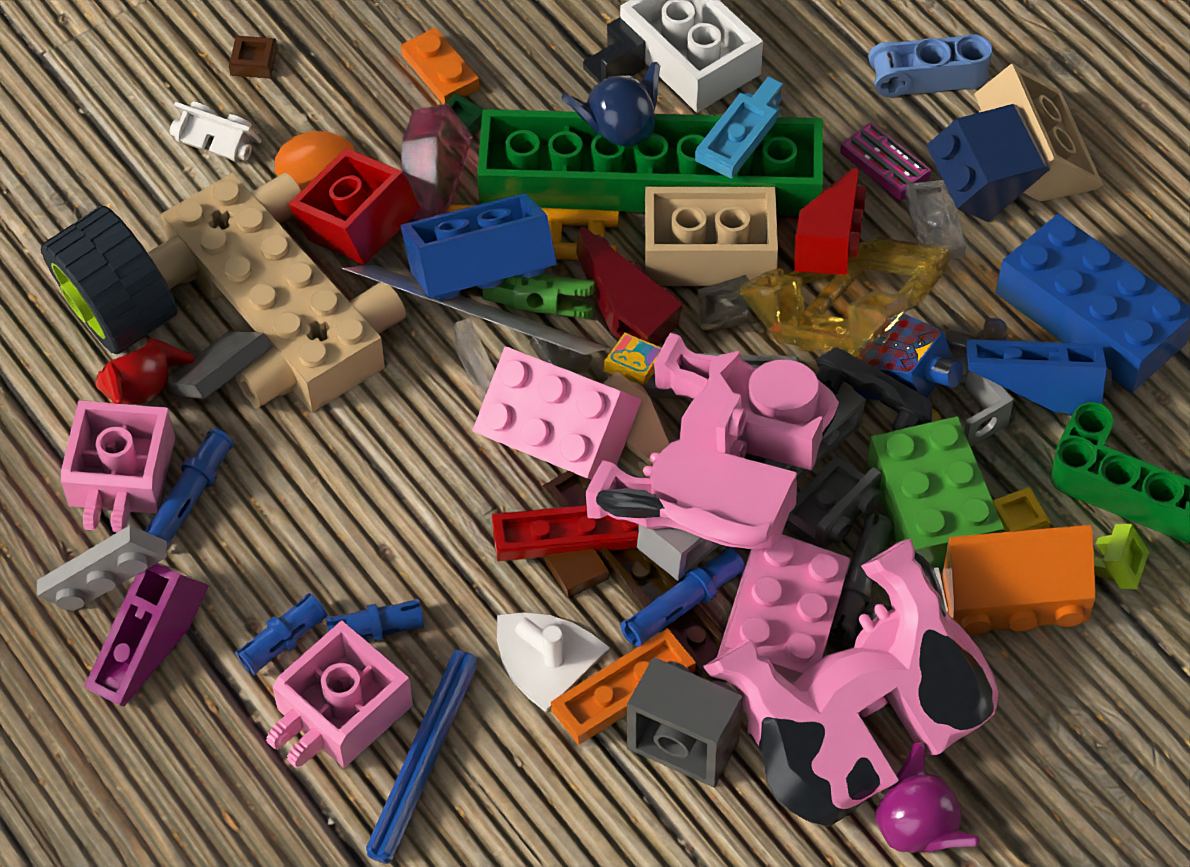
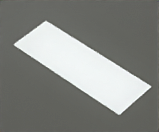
[342,265,610,355]

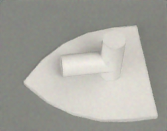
[497,612,610,713]

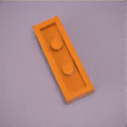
[551,628,696,745]

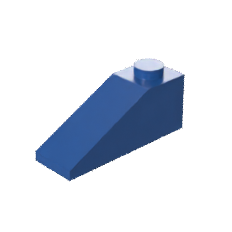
[966,339,1107,415]

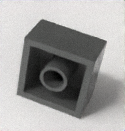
[627,657,742,788]

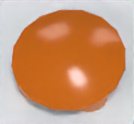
[275,131,356,191]

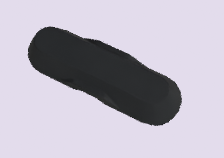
[816,347,932,431]

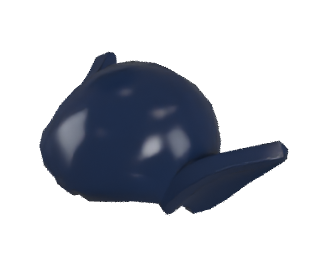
[562,62,661,147]

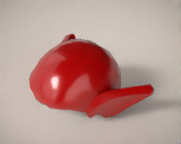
[95,338,195,405]

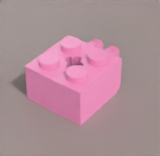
[61,401,175,532]
[266,620,413,768]

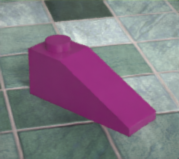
[84,563,209,707]

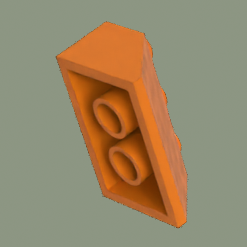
[941,525,1095,636]

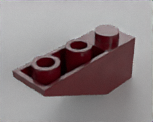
[576,226,683,346]

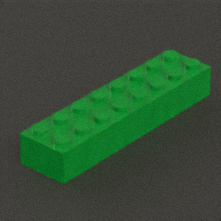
[477,109,823,216]

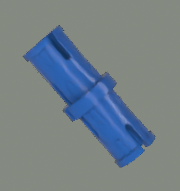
[235,593,328,675]
[326,599,424,642]

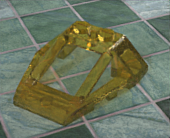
[739,237,950,357]

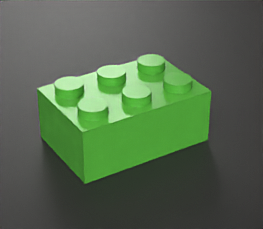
[867,416,1004,572]

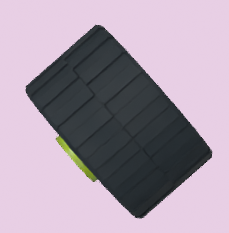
[41,205,178,355]

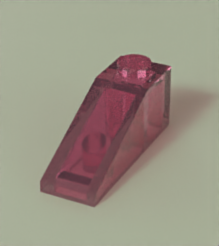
[400,104,473,237]

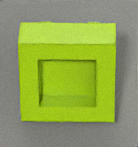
[1094,524,1149,589]

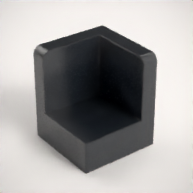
[583,17,645,83]

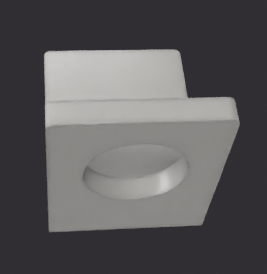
[964,370,1014,447]

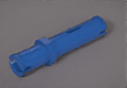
[145,428,234,548]
[621,547,745,647]

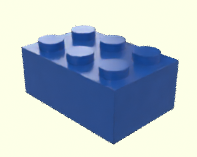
[401,193,557,300]

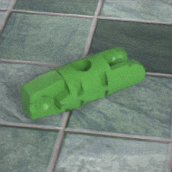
[482,274,595,319]

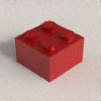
[288,148,421,265]

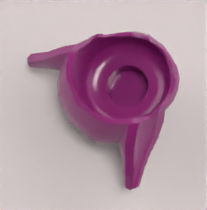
[875,742,980,853]

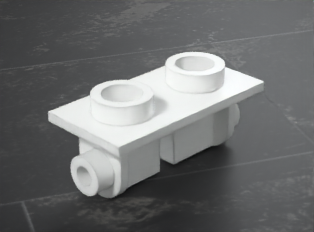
[170,102,262,162]

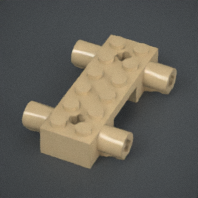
[147,172,406,413]

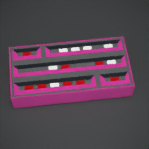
[840,122,931,201]

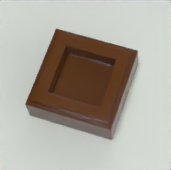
[229,35,278,79]
[546,549,609,598]

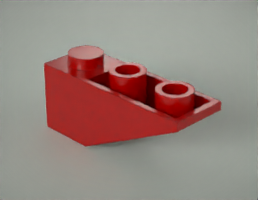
[794,168,866,275]

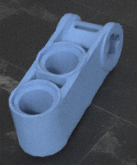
[868,34,992,97]

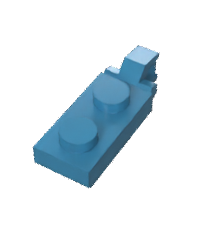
[695,76,783,179]

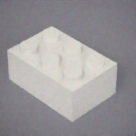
[620,0,763,113]

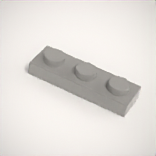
[37,525,167,611]

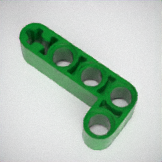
[1050,402,1190,544]

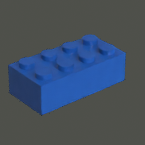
[995,213,1190,393]

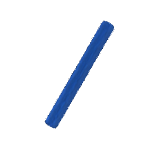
[366,650,477,864]

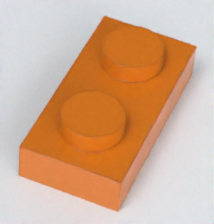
[401,27,480,105]

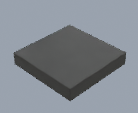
[164,331,272,399]

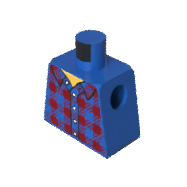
[853,308,963,400]

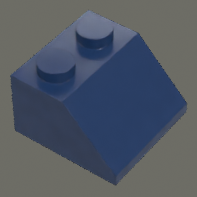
[926,104,1050,222]

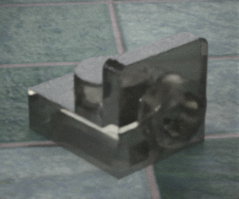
[698,275,769,334]

